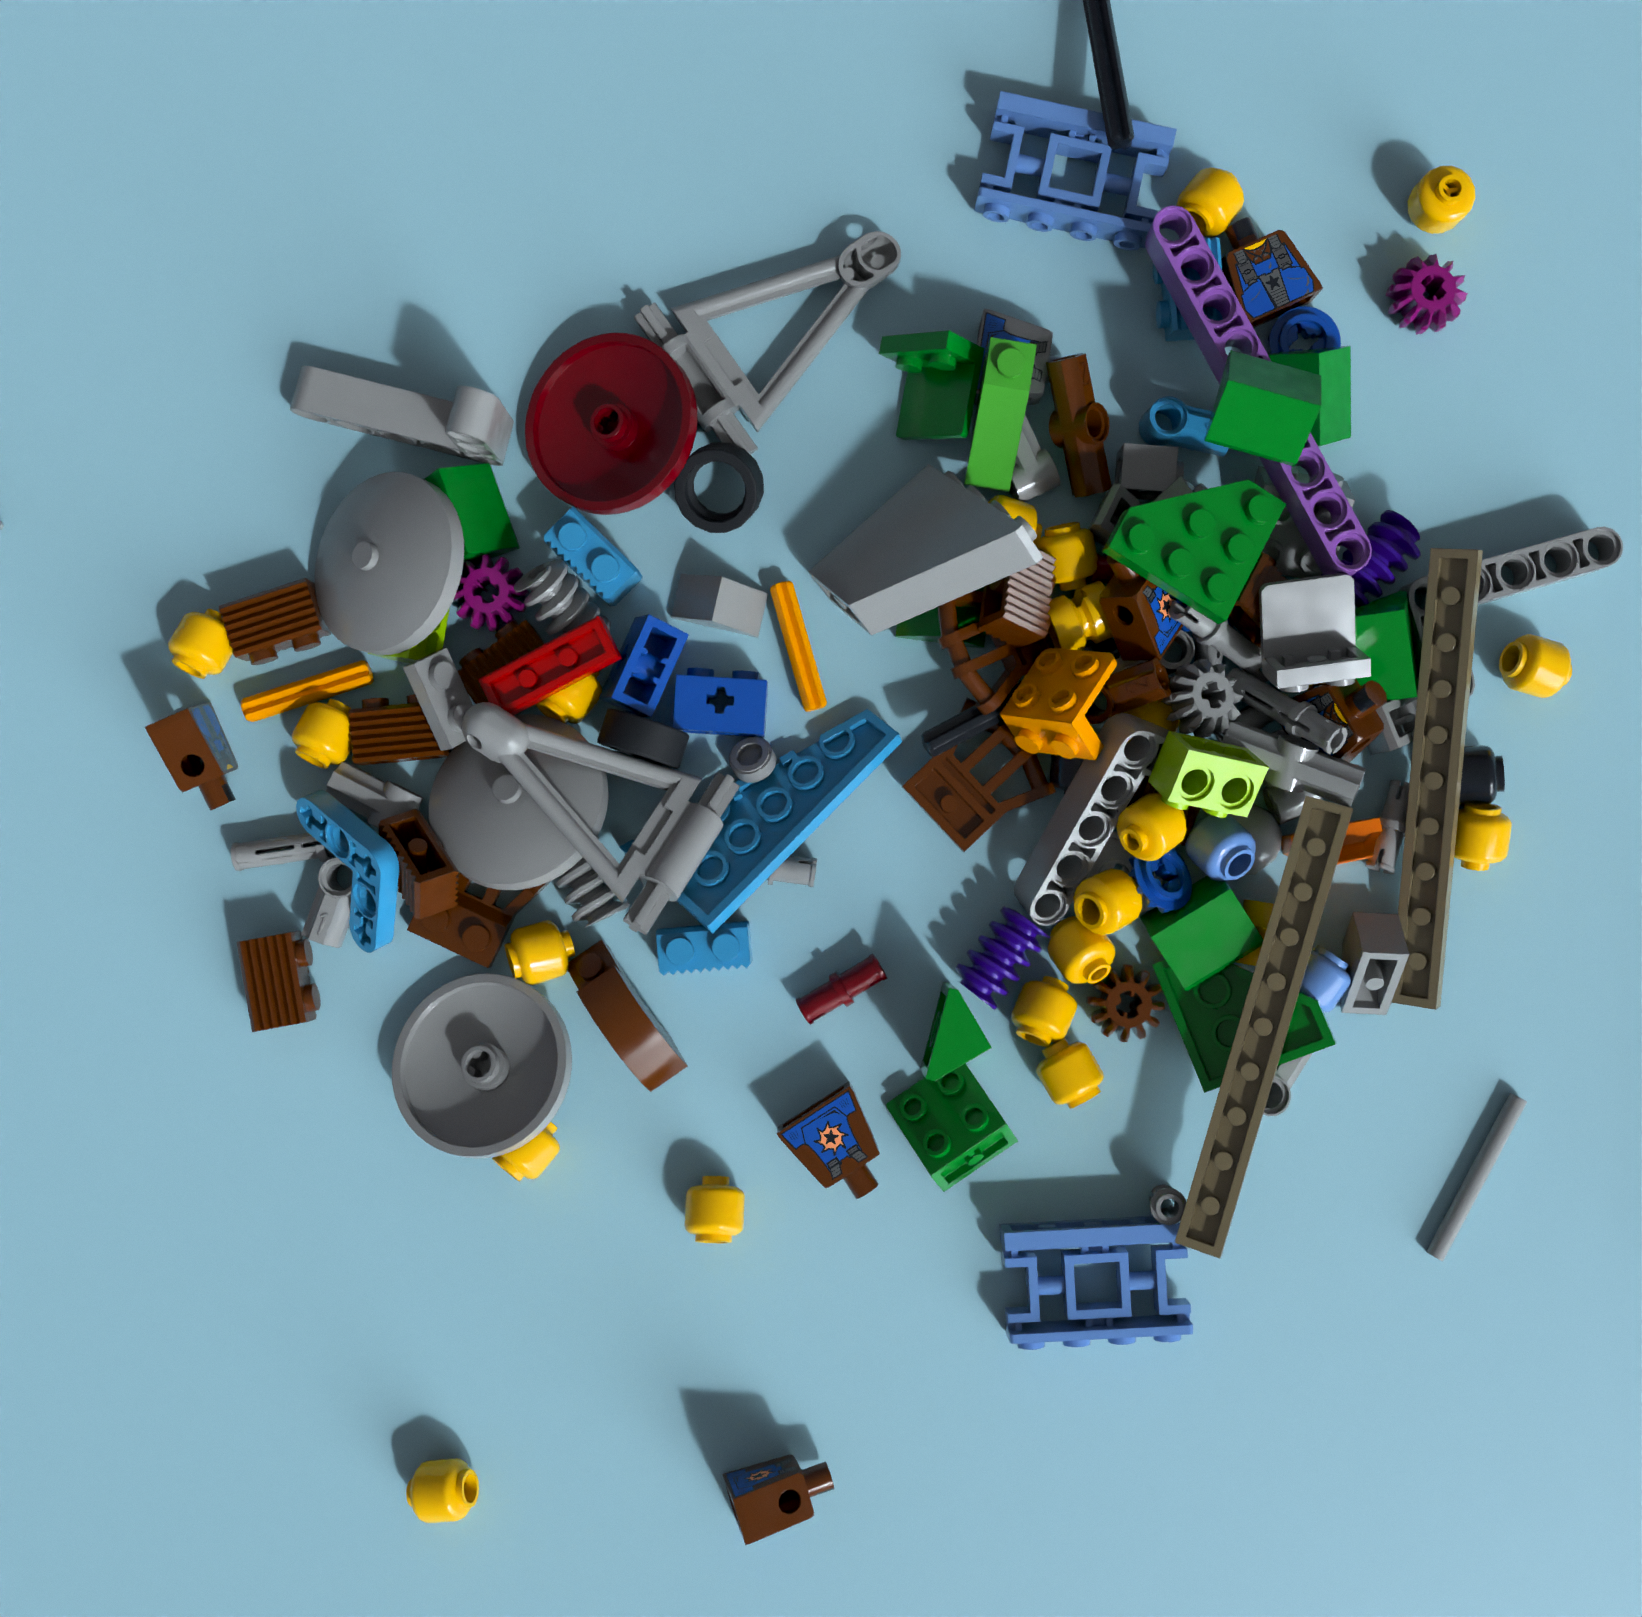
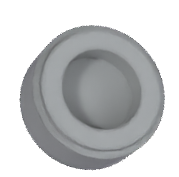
[729,736,776,783]

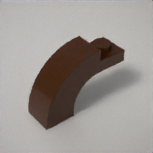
[568,939,688,1092]

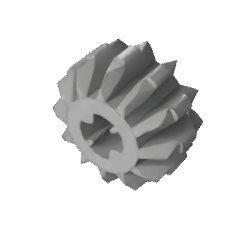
[1161,659,1244,738]

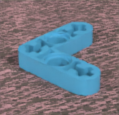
[296,790,399,953]

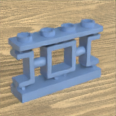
[974,91,1177,250]
[999,1216,1193,1350]

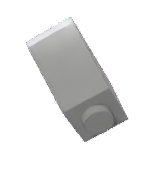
[1340,912,1409,1015]

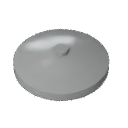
[315,472,464,655]
[429,714,609,890]
[392,973,572,1159]

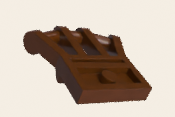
[937,591,1055,715]
[902,697,1056,852]
[407,873,551,968]

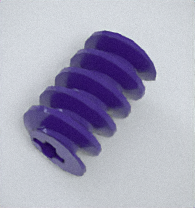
[1321,510,1421,607]
[955,906,1051,1010]

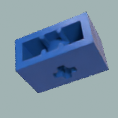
[599,614,689,717]
[673,668,768,738]

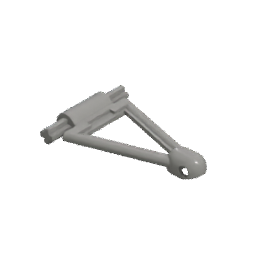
[634,231,901,455]
[462,702,740,935]

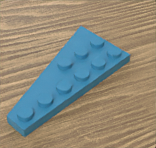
[619,709,902,934]

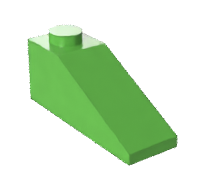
[964,337,1037,492]

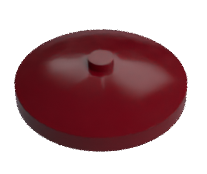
[525,333,697,515]

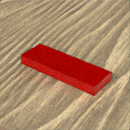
[478,616,622,716]

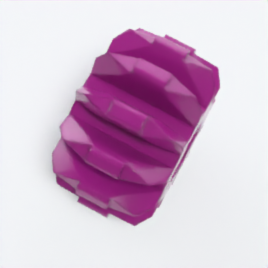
[1385,254,1468,335]
[453,554,529,632]

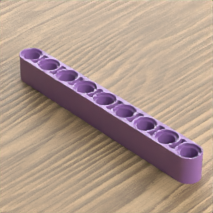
[1145,205,1372,576]

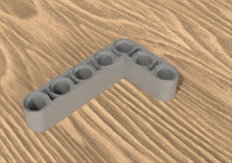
[290,365,514,466]
[1399,527,1623,697]
[1014,713,1173,926]

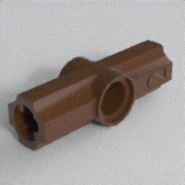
[1046,353,1112,497]
[1085,658,1171,725]

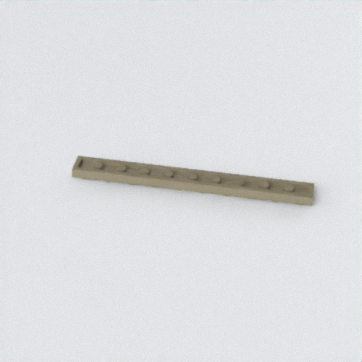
[1391,548,1483,1010]
[1174,796,1353,1259]

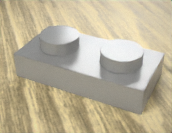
[403,648,474,751]

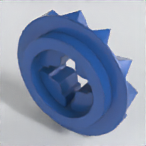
[1267,306,1341,353]
[1128,849,1192,914]

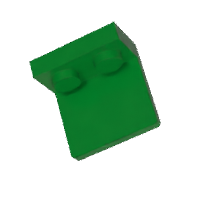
[879,330,985,440]
[886,1063,1018,1192]

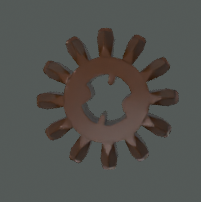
[1086,964,1165,1042]

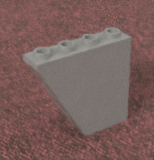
[808,464,1043,635]

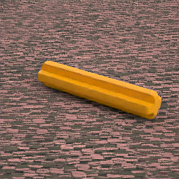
[770,581,827,712]
[240,660,374,722]

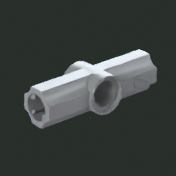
[1222,720,1366,807]

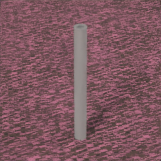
[1426,1093,1527,1261]

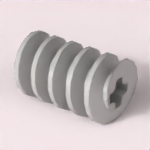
[513,559,611,635]
[556,836,630,928]

